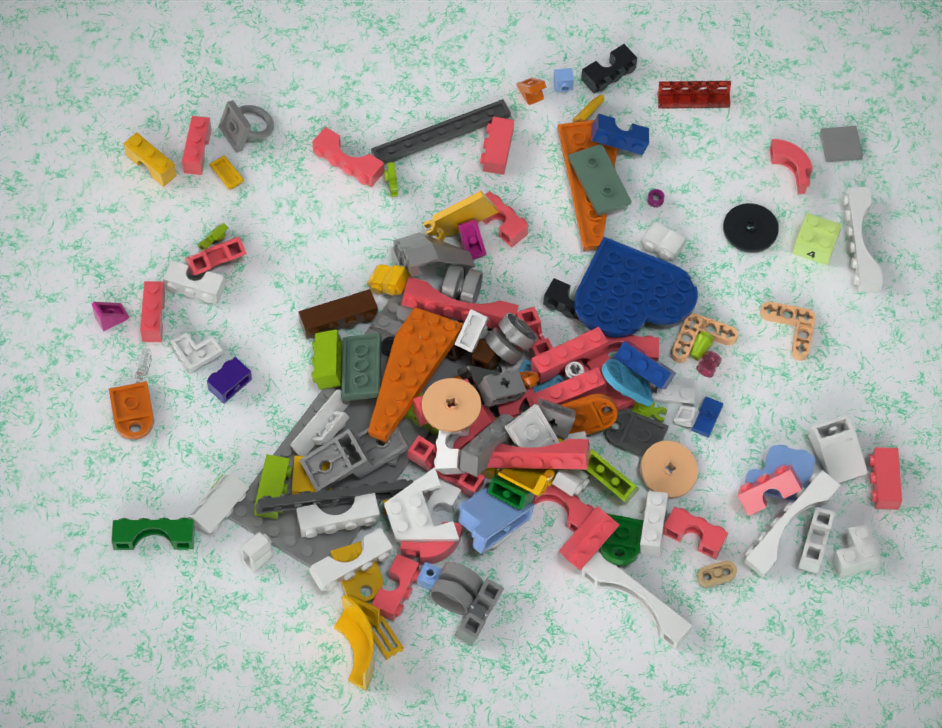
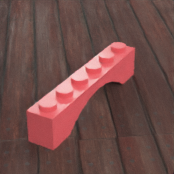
[401,277,519,329]
[471,437,591,470]

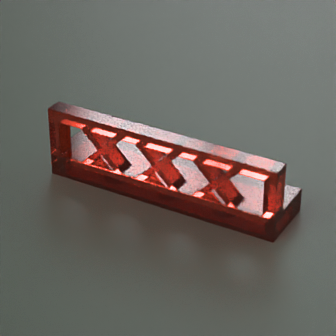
[657,81,731,109]

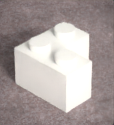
[833,523,881,578]

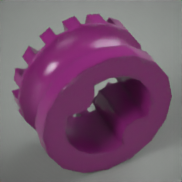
[647,189,665,208]

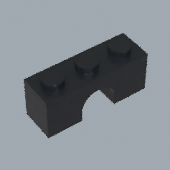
[581,44,637,94]
[543,278,582,323]

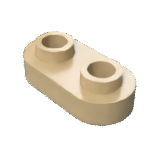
[697,561,737,587]

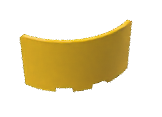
[497,438,564,496]
[334,595,375,691]

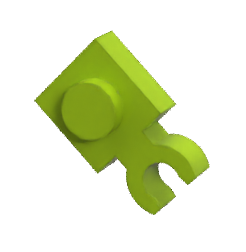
[384,162,398,197]
[198,223,229,250]
[632,401,667,423]

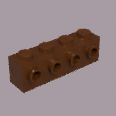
[298,289,378,339]

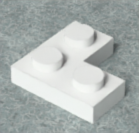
[170,332,223,373]

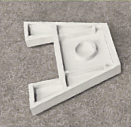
[384,467,460,542]

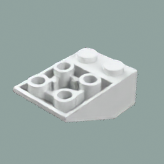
[808,415,868,484]

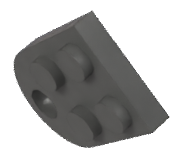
[605,410,669,457]

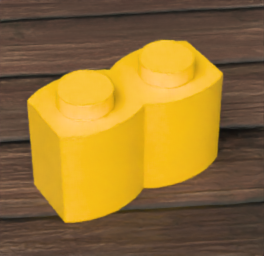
[367,264,411,295]

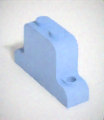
[745,445,821,507]
[458,488,535,554]

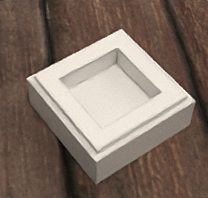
[673,405,700,427]

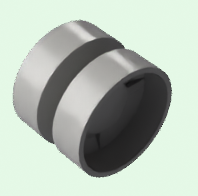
[441,264,483,303]
[485,313,538,364]
[429,562,483,615]

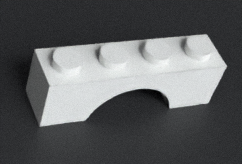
[296,493,380,538]
[309,528,393,591]

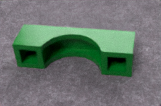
[112,517,195,550]

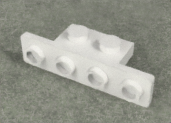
[290,390,350,456]

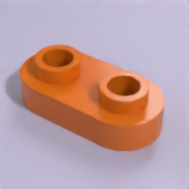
[519,371,540,388]

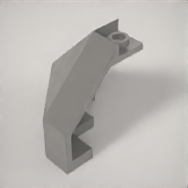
[393,232,476,278]

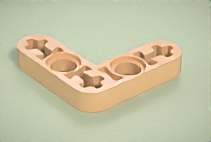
[760,302,815,361]
[672,313,738,363]

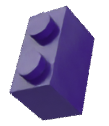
[207,357,252,404]

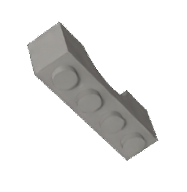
[460,413,516,477]

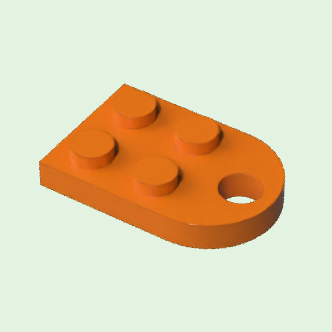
[109,381,154,440]
[561,394,617,435]

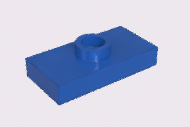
[691,397,724,438]

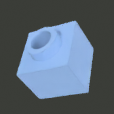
[553,68,574,92]
[417,562,442,591]

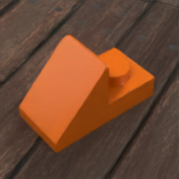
[516,77,547,105]

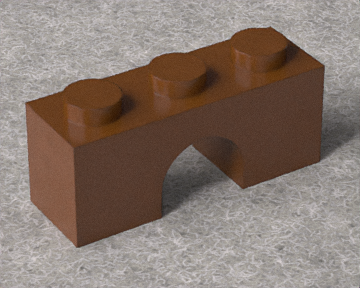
[446,339,501,370]

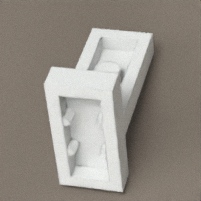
[455,309,491,353]

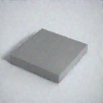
[820,126,863,162]

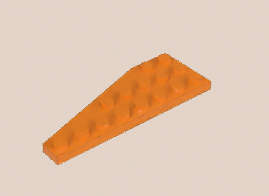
[557,120,618,251]
[368,307,464,442]

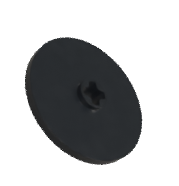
[723,203,779,253]

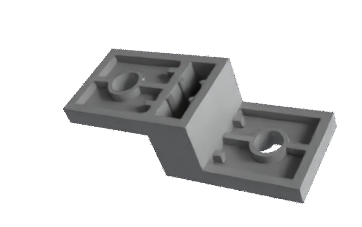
[300,426,410,492]

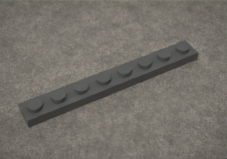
[371,99,511,164]
[255,479,413,514]

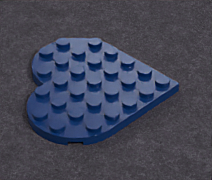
[574,237,698,338]

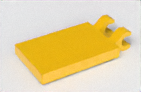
[423,191,498,241]

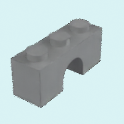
[454,578,504,645]

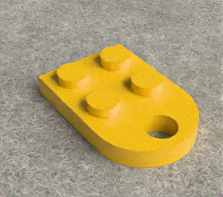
[330,541,383,602]

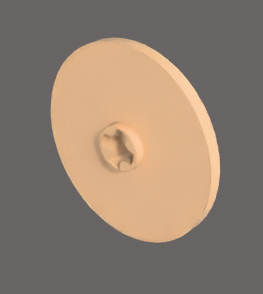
[422,378,481,432]
[640,441,698,498]

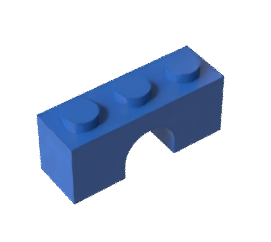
[592,113,649,155]
[614,341,676,389]

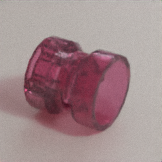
[696,351,722,378]

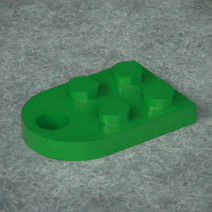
[599,513,644,565]

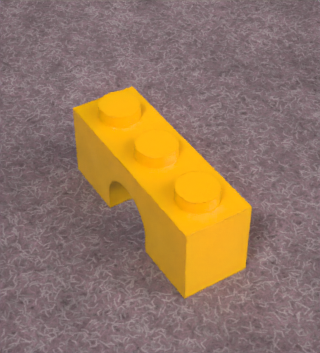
[123,132,177,187]

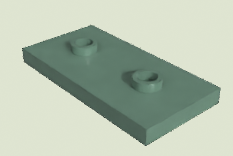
[568,144,632,216]
[341,333,382,402]

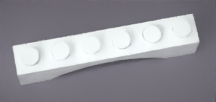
[843,187,883,292]
[745,470,841,578]
[581,552,693,650]

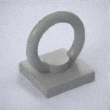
[218,100,274,152]

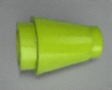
[690,331,714,361]

